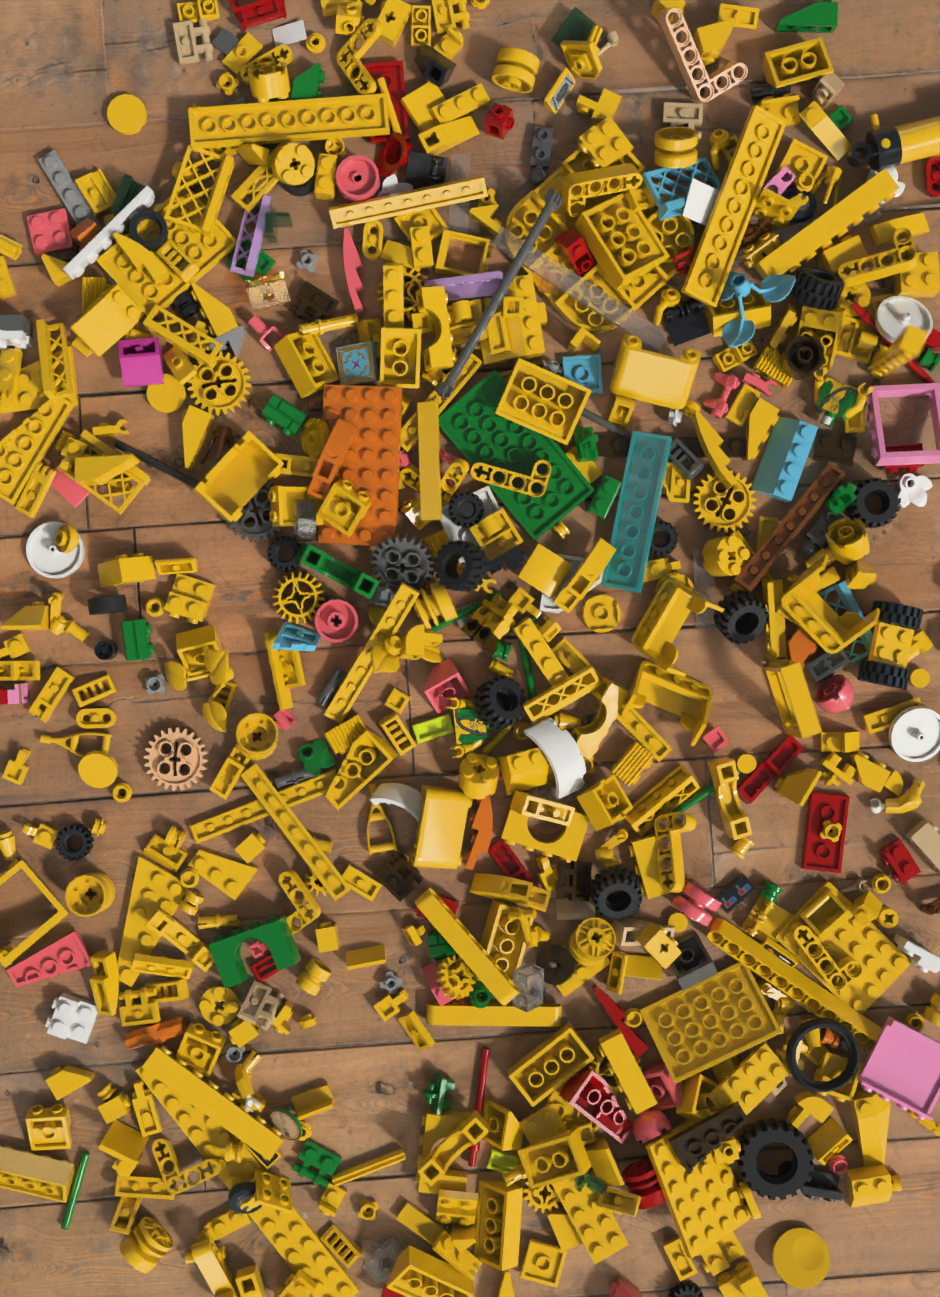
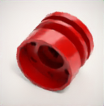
[621,1158,666,1210]

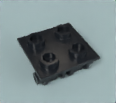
[405,150,448,190]
[663,298,711,346]

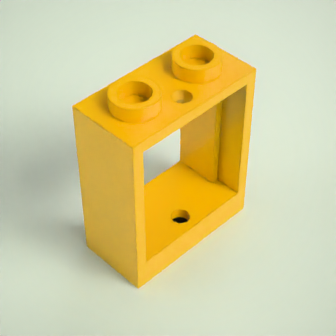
[435,229,493,277]

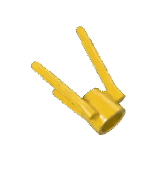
[811,166,842,207]

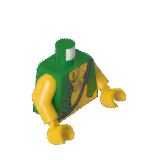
[813,367,873,427]
[446,697,496,758]

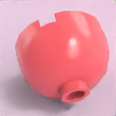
[814,674,855,713]
[633,1108,673,1145]

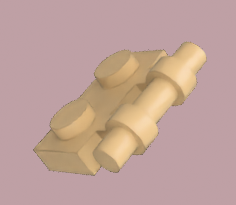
[173,19,214,65]
[662,102,703,139]
[237,981,284,1030]

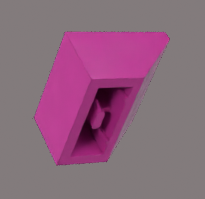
[118,337,164,387]

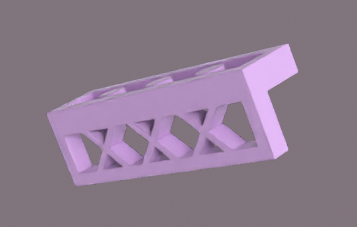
[230,195,271,277]
[424,271,508,303]

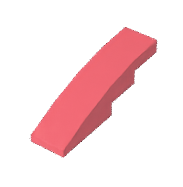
[343,228,363,314]

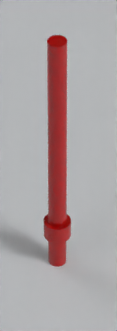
[850,301,936,383]
[468,1048,490,1167]

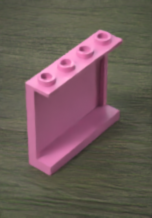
[857,1016,940,1121]

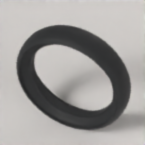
[786,1018,859,1092]

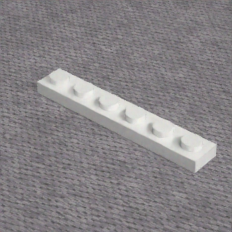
[63,185,155,280]

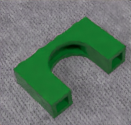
[294,542,380,599]
[208,915,301,989]

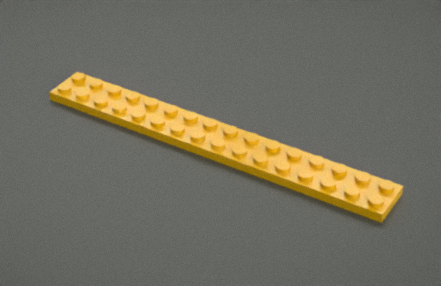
[135,1045,360,1297]

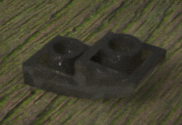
[293,499,316,542]

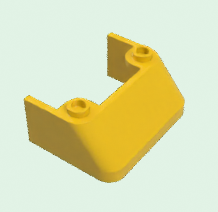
[781,554,880,654]
[631,579,724,677]
[621,661,713,746]

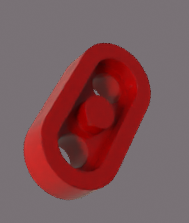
[924,156,940,198]

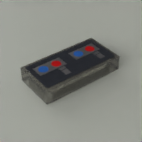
[715,873,756,914]

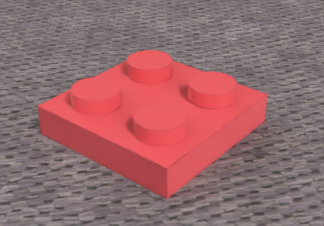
[27,208,74,256]

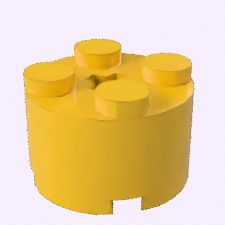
[247,61,291,103]
[271,143,315,185]
[826,518,870,565]
[702,536,750,577]
[458,753,499,799]

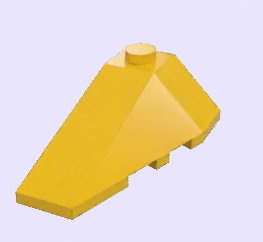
[325,729,398,810]
[849,1090,891,1167]

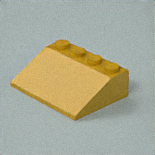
[574,190,670,291]
[476,274,545,365]
[495,358,592,445]

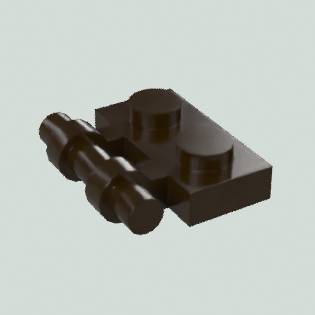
[289,281,340,323]
[373,851,424,902]
[555,860,592,902]

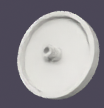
[875,296,933,343]
[26,521,85,579]
[888,706,940,762]

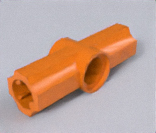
[124,1016,186,1050]

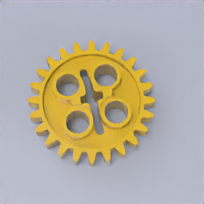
[187,351,252,416]
[692,470,757,533]

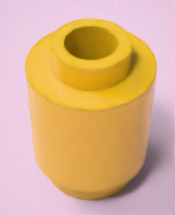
[172,161,203,188]

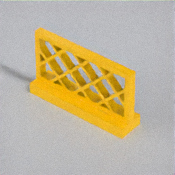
[164,144,235,238]
[57,429,151,515]

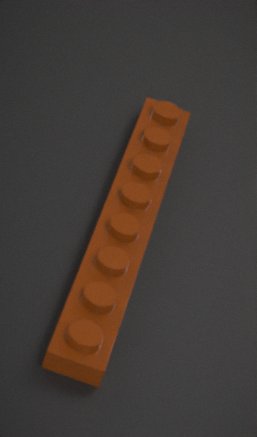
[734,462,846,593]

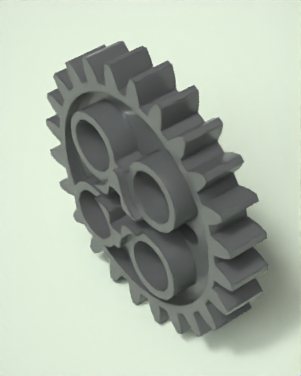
[225,481,281,543]
[371,533,436,592]

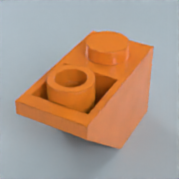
[786,627,818,669]

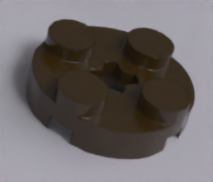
[536,945,576,985]

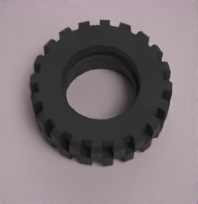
[737,1118,814,1200]

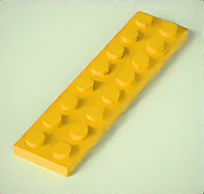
[518,1102,629,1264]

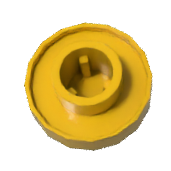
[55,524,79,554]

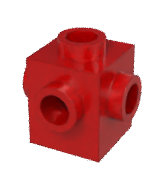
[484,103,515,140]

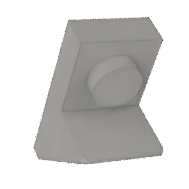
[208,325,247,357]

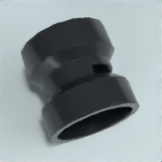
[173,292,200,320]
[94,640,118,660]

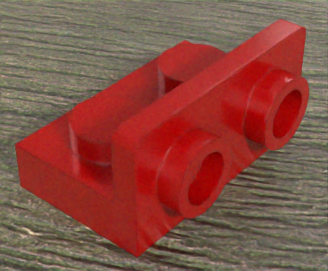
[879,838,921,886]

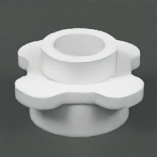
[668,408,683,427]

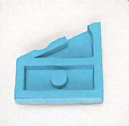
[272,621,321,651]

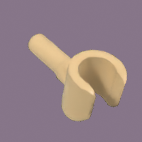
[598,31,619,57]
[840,879,869,894]

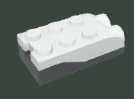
[0,315,33,350]

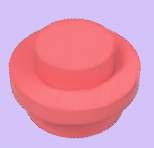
[828,1154,848,1174]

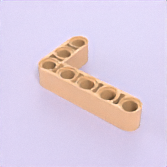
[659,8,748,102]

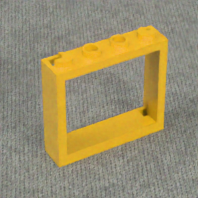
[764,659,822,738]
[0,860,69,967]

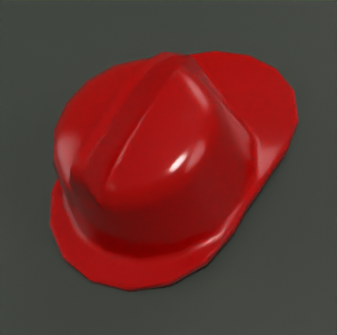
[375,132,413,178]

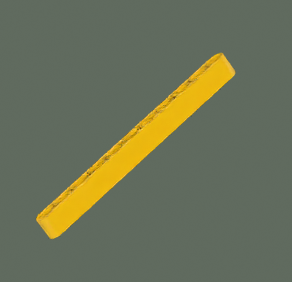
[707,918,882,1052]

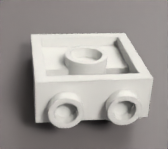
[892,934,940,973]
[45,993,98,1044]

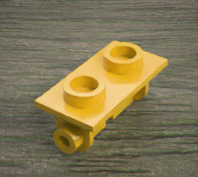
[739,232,781,268]

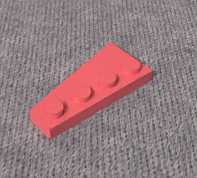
[6,930,92,987]

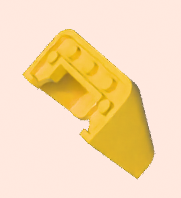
[610,333,702,410]
[192,431,284,522]
[409,784,473,869]

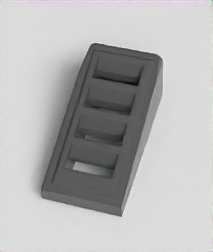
[668,437,704,481]

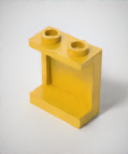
[268,485,324,527]

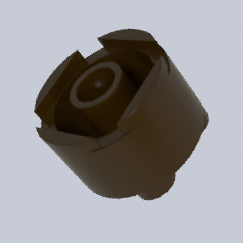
[779,335,824,380]

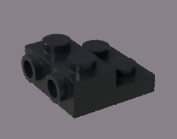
[485,546,528,575]

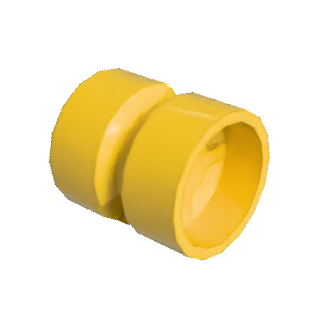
[295,958,332,996]
[922,992,940,1027]

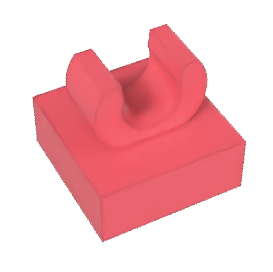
[273,709,298,731]
[702,725,730,753]

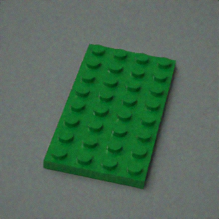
[439,370,596,541]

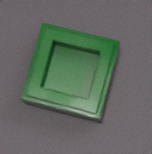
[828,105,854,131]

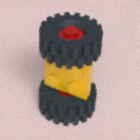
[857,601,924,690]

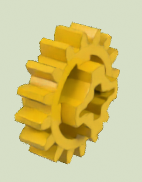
[436,955,475,1000]
[523,1179,561,1213]

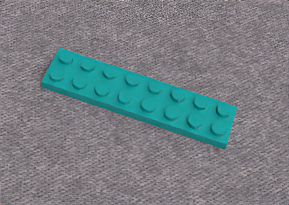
[602,431,672,593]

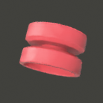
[336,155,381,203]
[315,599,360,643]
[671,880,722,927]

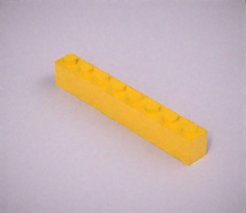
[755,168,899,280]
[142,1045,284,1161]

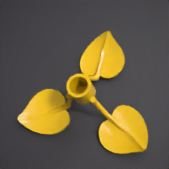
[368,605,444,673]
[164,650,234,732]

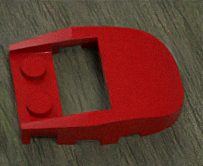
[229,0,287,31]

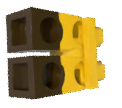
[461,594,518,654]

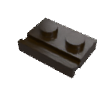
[813,431,857,466]

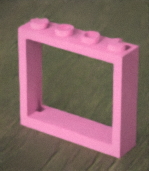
[865,383,940,466]

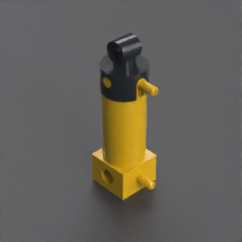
[847,114,940,171]

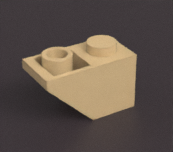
[810,73,845,108]

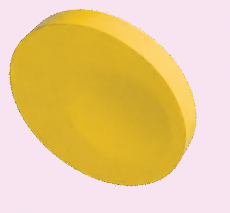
[772,1227,830,1289]

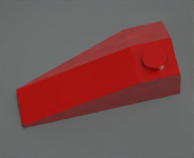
[559,1069,633,1144]

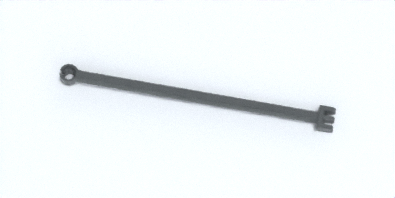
[435,189,563,399]

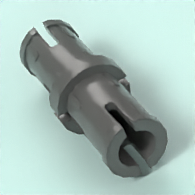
[316,667,347,707]
[274,767,315,788]

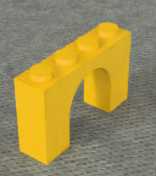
[501,795,589,863]
[415,1108,471,1194]

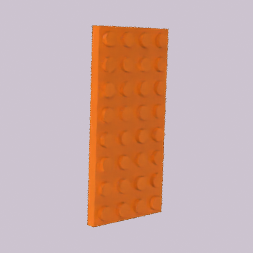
[318,385,403,546]

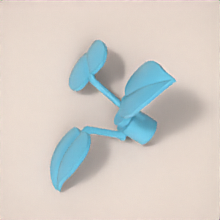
[719,272,796,348]

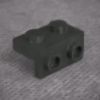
[800,1170,843,1202]

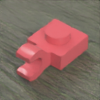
[740,372,777,396]
[249,940,269,958]

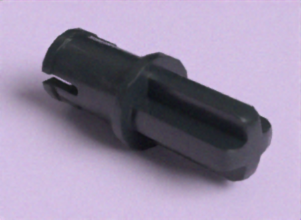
[751,84,791,101]

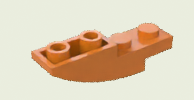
[307,418,357,500]
[463,795,493,870]

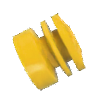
[413,581,458,630]
[236,713,278,761]
[65,872,116,917]
[569,918,616,966]
[119,1216,173,1273]

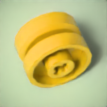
[491,47,540,93]
[654,126,698,168]

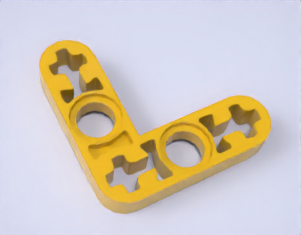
[336,18,382,95]
[400,458,469,507]
[278,869,321,935]
[152,1138,221,1195]

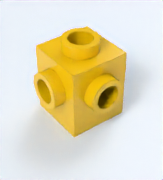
[335,5,365,37]
[711,1136,741,1164]

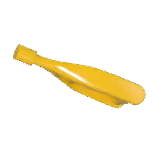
[40,732,113,758]
[366,783,397,855]

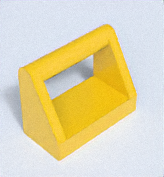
[799,889,853,942]

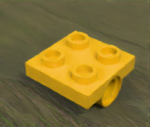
[447,299,488,347]
[835,316,879,364]
[469,508,523,562]

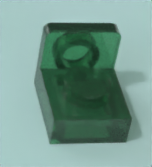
[574,1171,607,1195]

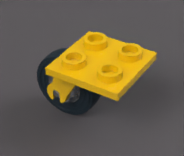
[752,187,817,230]
[228,1169,292,1214]

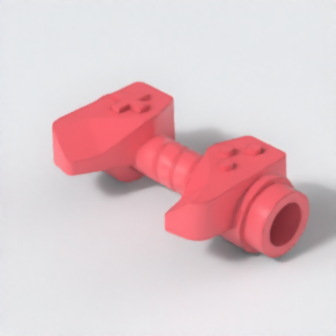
[703,372,740,419]

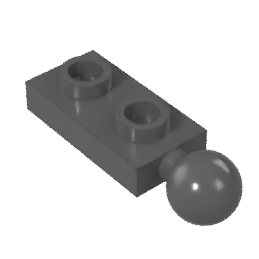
[529,126,554,184]
[799,506,845,557]

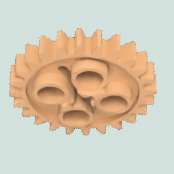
[144,727,209,791]

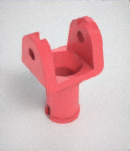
[248,315,285,352]

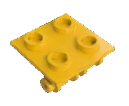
[741,895,794,943]

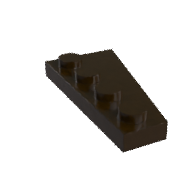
[668,1101,749,1174]

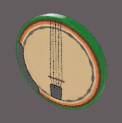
[268,1108,303,1141]

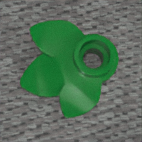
[297,739,335,776]
[467,976,495,1009]

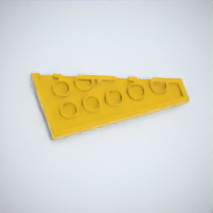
[0,346,79,414]
[0,397,75,505]
[117,855,188,987]

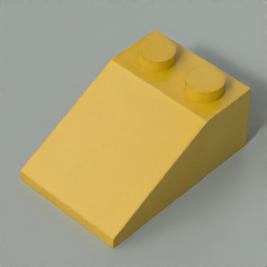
[70,284,145,357]
[380,327,422,388]
[676,1074,734,1135]
[517,1128,591,1189]

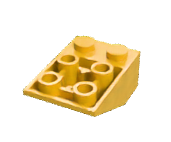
[797,305,847,371]

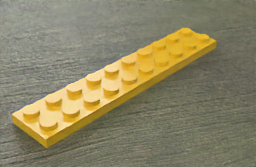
[188,93,390,149]
[681,105,786,308]

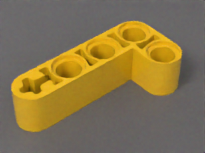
[562,163,643,217]
[838,228,917,287]
[471,460,551,497]
[654,812,697,893]
[790,922,863,990]
[191,1237,240,1297]

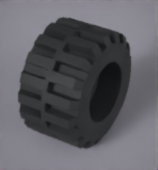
[790,266,845,310]
[846,478,901,529]
[433,540,489,592]
[713,590,769,644]
[473,676,527,730]
[590,866,642,920]

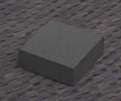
[212,28,240,56]

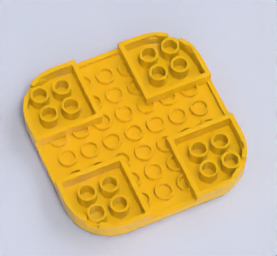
[504,149,695,333]

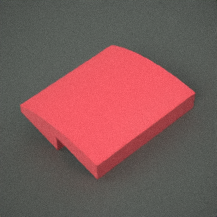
[51,462,94,508]

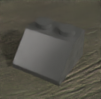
[670,932,717,990]

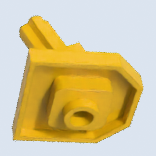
[560,25,603,80]

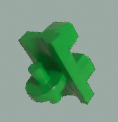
[572,426,599,462]
[825,481,857,514]
[422,1073,455,1115]

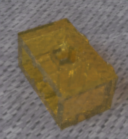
[245,272,291,310]

